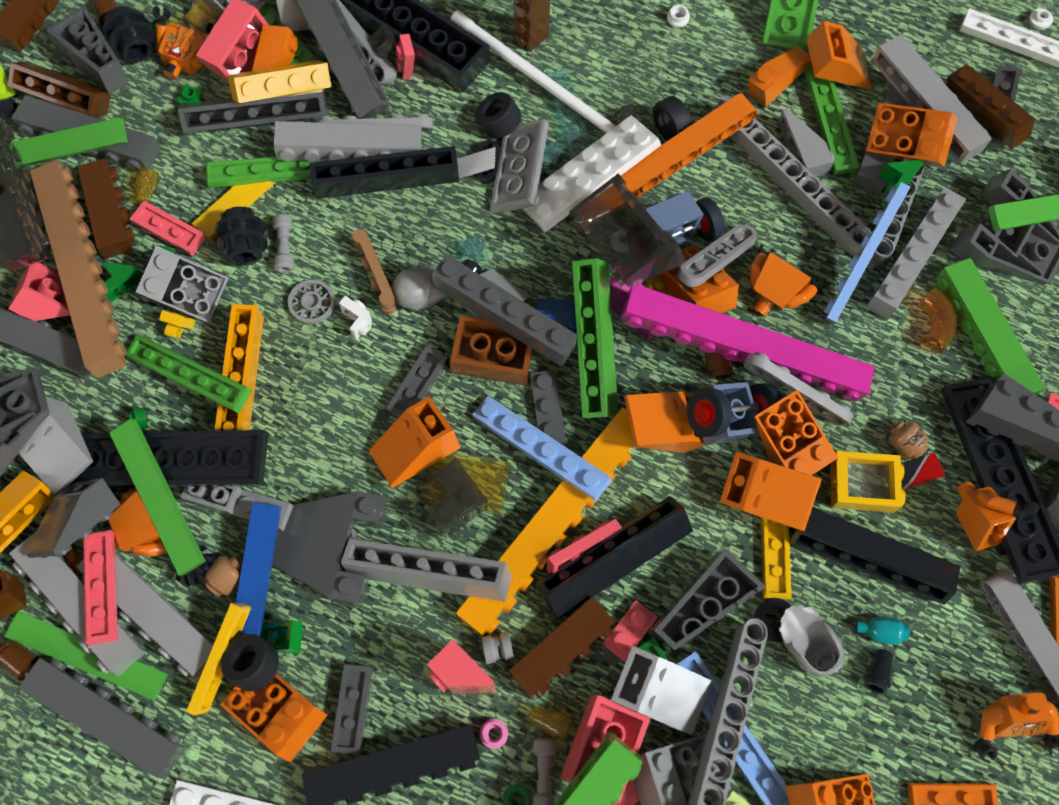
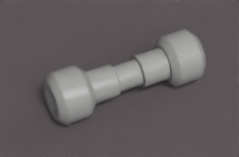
[272,214,294,273]
[532,738,556,805]

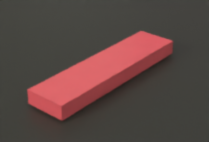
[83,530,118,645]

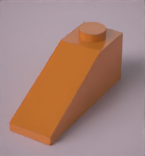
[252,25,298,71]
[748,46,812,108]

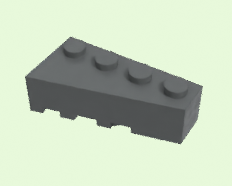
[46,6,129,94]
[965,373,1059,462]
[647,548,766,651]

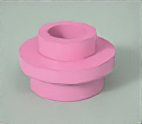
[480,719,508,749]

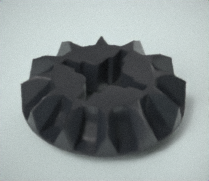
[175,545,213,586]
[754,598,791,643]

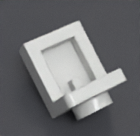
[339,296,372,340]

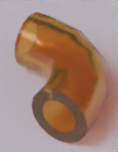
[918,286,957,354]

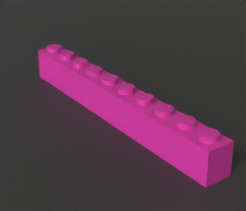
[620,284,875,401]

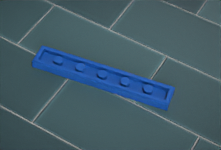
[236,502,282,670]

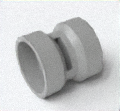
[481,631,514,665]

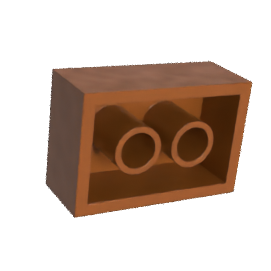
[450,315,534,386]

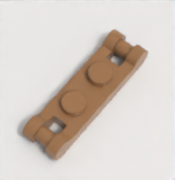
[352,229,397,315]

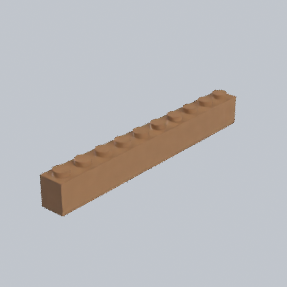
[30,159,127,378]

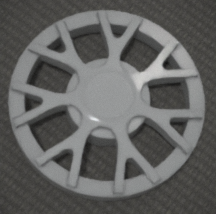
[288,280,335,324]

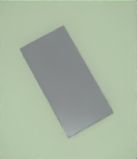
[490,119,549,213]

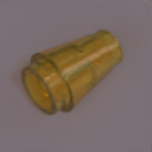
[134,167,160,204]
[529,706,573,741]

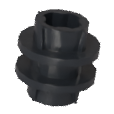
[102,6,156,63]
[215,206,268,266]

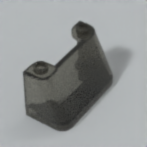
[569,173,686,288]

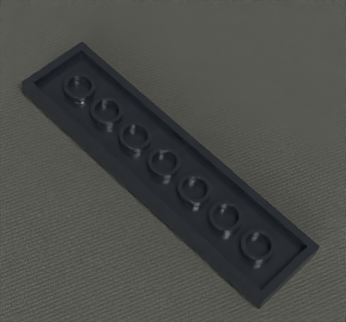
[941,378,1059,585]
[67,430,269,487]

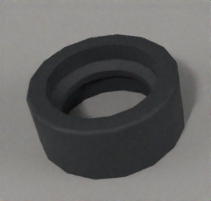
[652,96,693,141]

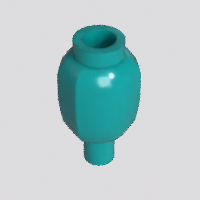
[856,616,910,645]

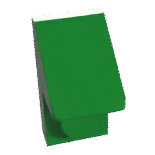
[879,160,924,206]
[102,262,143,303]
[261,620,303,654]

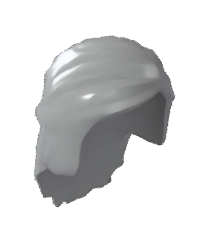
[393,265,447,310]
[778,604,844,677]

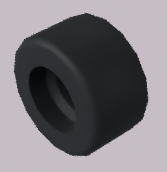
[475,92,522,139]
[221,634,279,692]

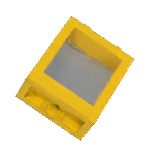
[830,451,905,513]

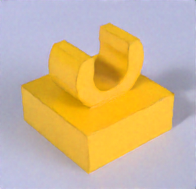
[159,310,195,338]

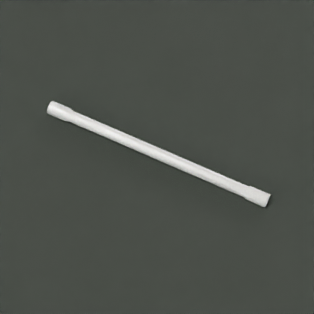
[451,10,616,133]

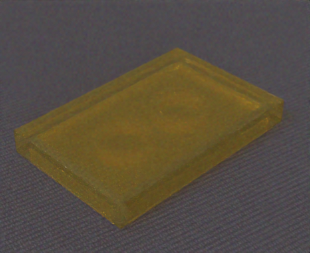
[423,453,510,515]

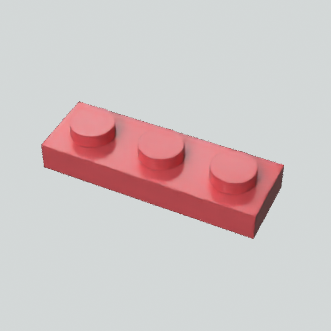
[130,201,206,256]
[546,519,621,574]

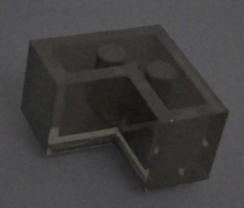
[427,458,488,539]

